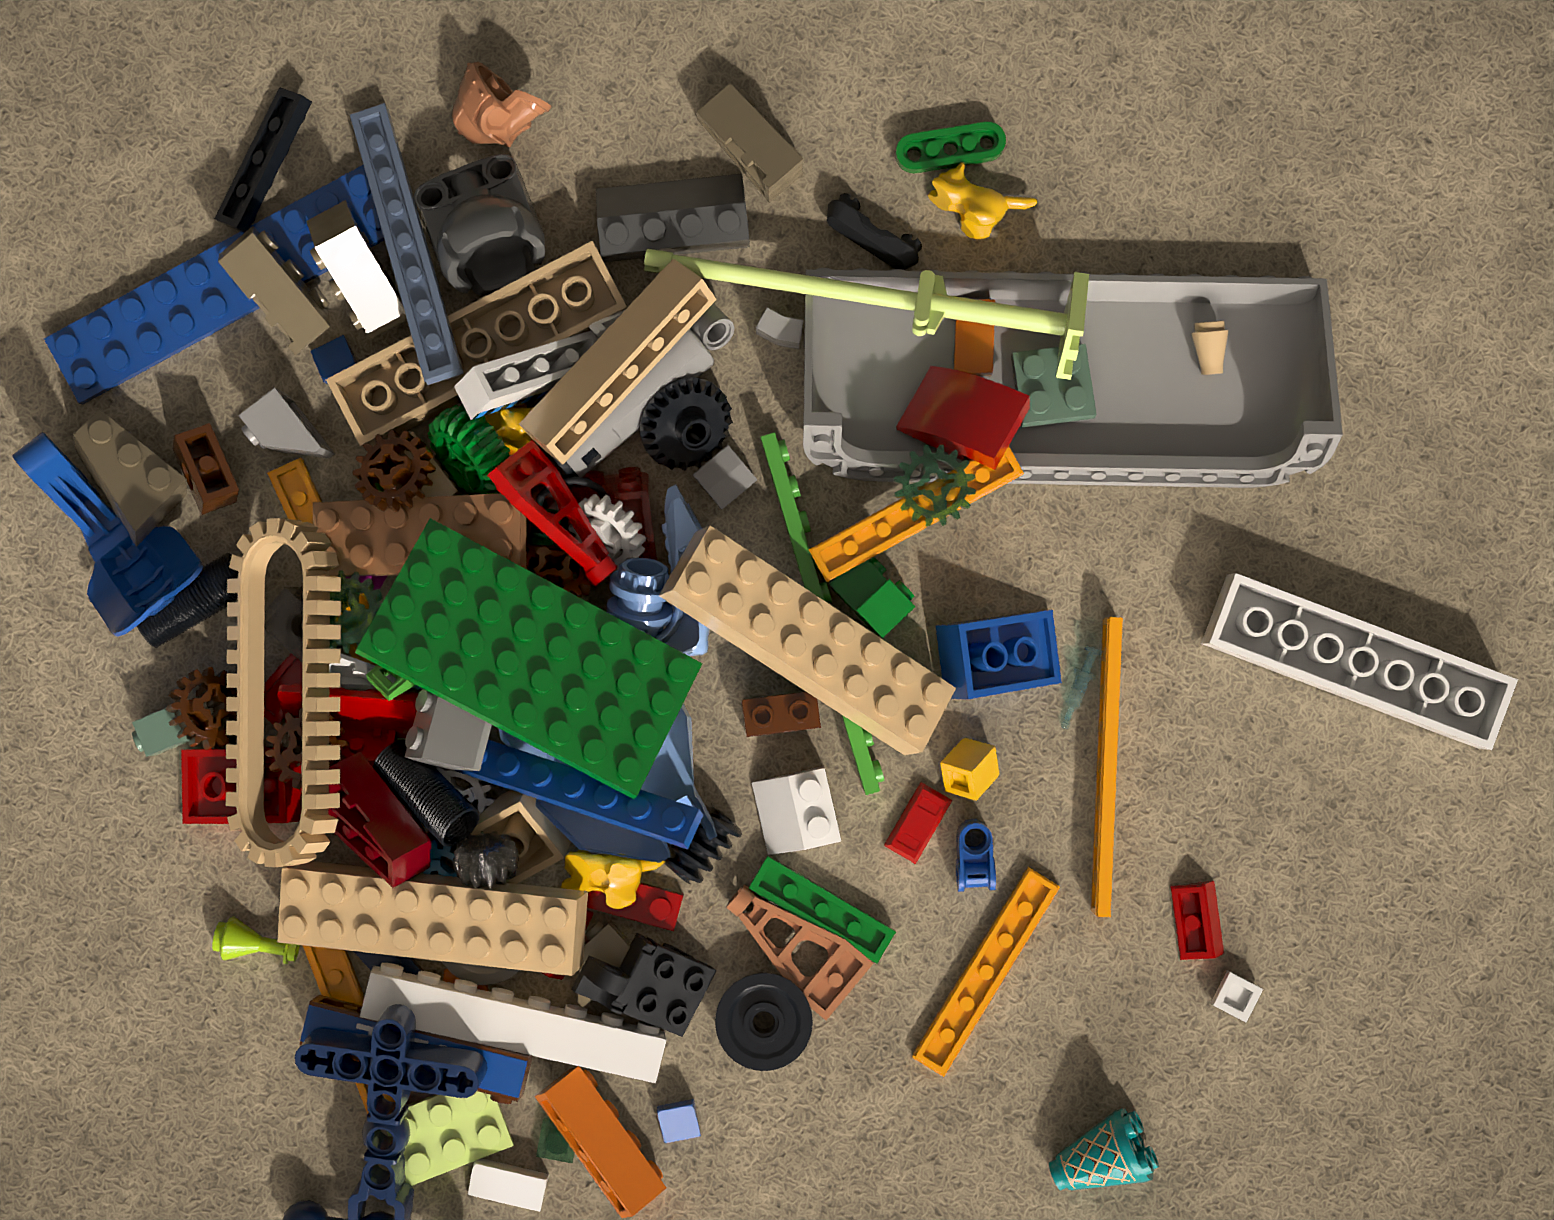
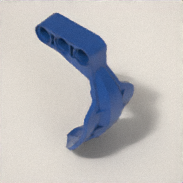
[12,432,203,637]

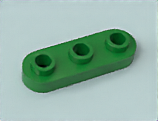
[895,122,1006,174]

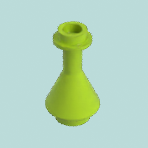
[212,916,300,964]

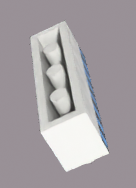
[454,331,598,420]

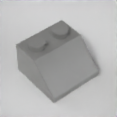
[239,388,335,458]
[405,689,492,771]

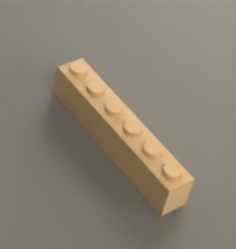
[519,259,717,465]

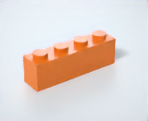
[534,1066,667,1218]

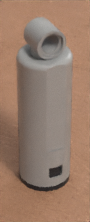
[551,303,734,478]

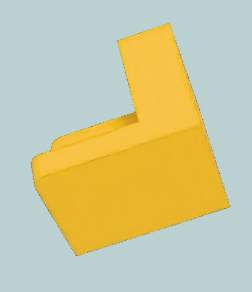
[940,738,999,801]

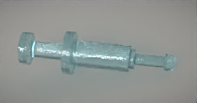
[1061,645,1103,729]

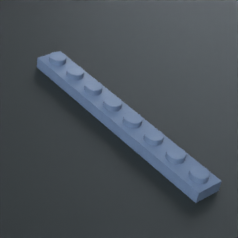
[350,103,464,385]

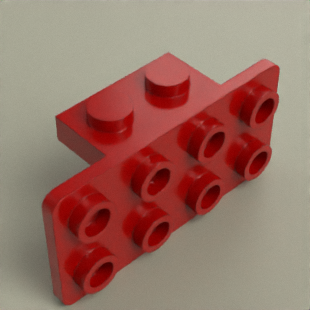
[277,683,418,767]

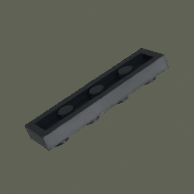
[214,87,312,233]

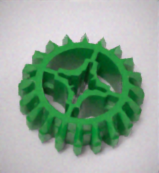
[428,404,510,495]

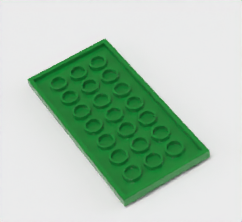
[355,518,703,799]

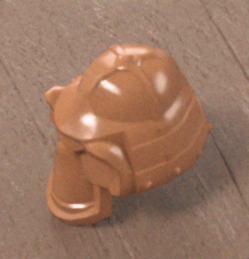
[452,62,552,148]

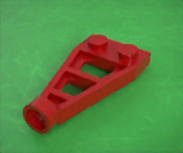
[487,440,618,586]

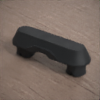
[827,193,922,270]

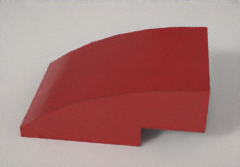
[896,366,1030,470]
[181,747,302,824]

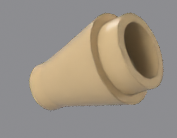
[1191,321,1229,375]

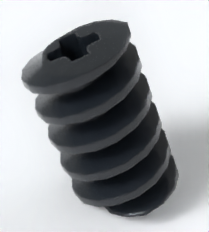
[663,803,742,885]

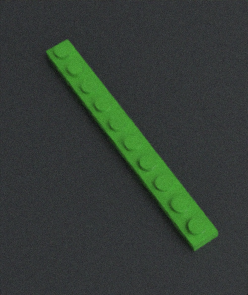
[761,432,885,795]

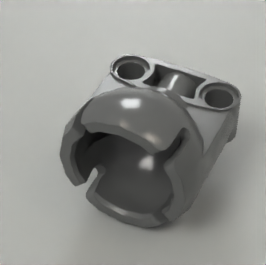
[414,154,545,296]

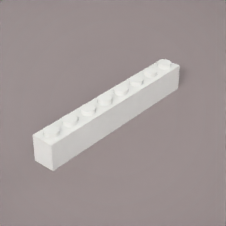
[360,963,666,1083]

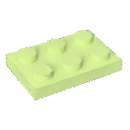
[386,1091,514,1186]

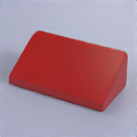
[1170,881,1224,960]

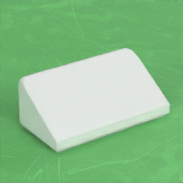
[468,1158,549,1212]

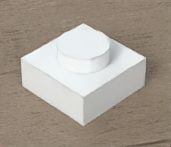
[1211,970,1263,1022]

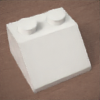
[752,766,841,855]

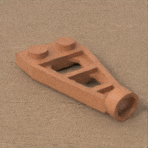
[726,884,874,1021]

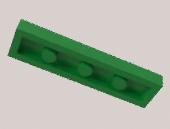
[749,855,896,964]

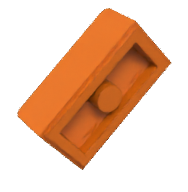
[954,299,995,377]

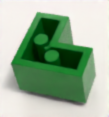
[829,557,916,638]

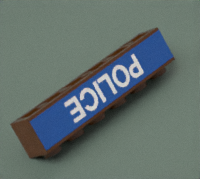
[299,995,533,1104]

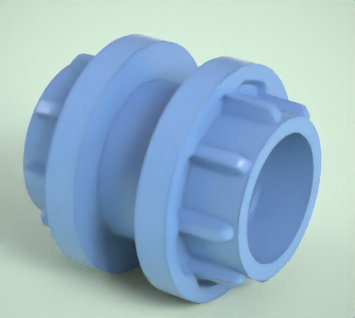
[606,558,673,637]

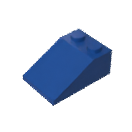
[935,610,1062,699]

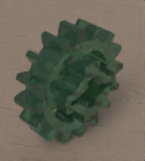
[893,444,976,527]
[301,570,383,653]

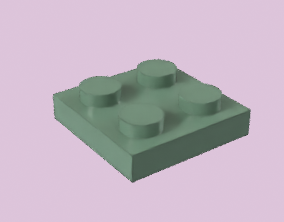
[1011,344,1097,427]

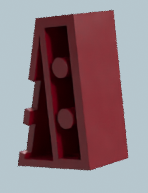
[328,751,431,888]

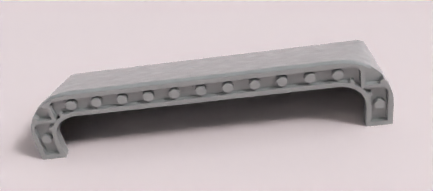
[803,268,1343,488]

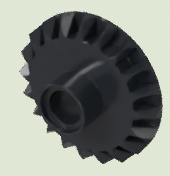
[640,377,733,471]
[715,972,813,1071]

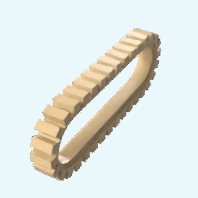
[226,518,341,867]

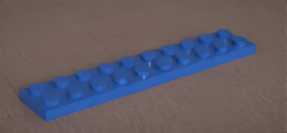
[44,164,385,405]

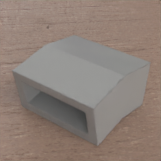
[756,308,803,349]
[693,445,757,509]

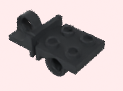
[571,933,716,1037]

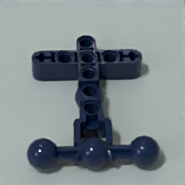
[282,1004,488,1220]

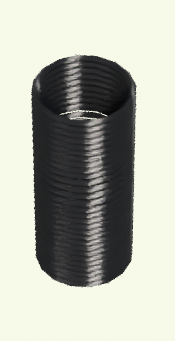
[137,553,239,648]
[373,739,479,847]

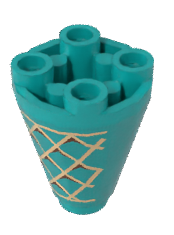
[1049,1108,1159,1191]

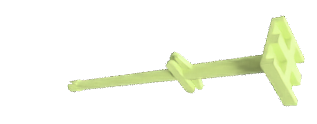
[644,249,1089,380]

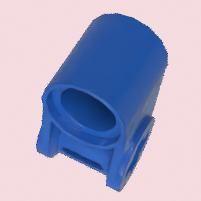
[956,819,996,892]

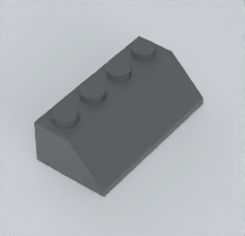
[596,173,750,263]

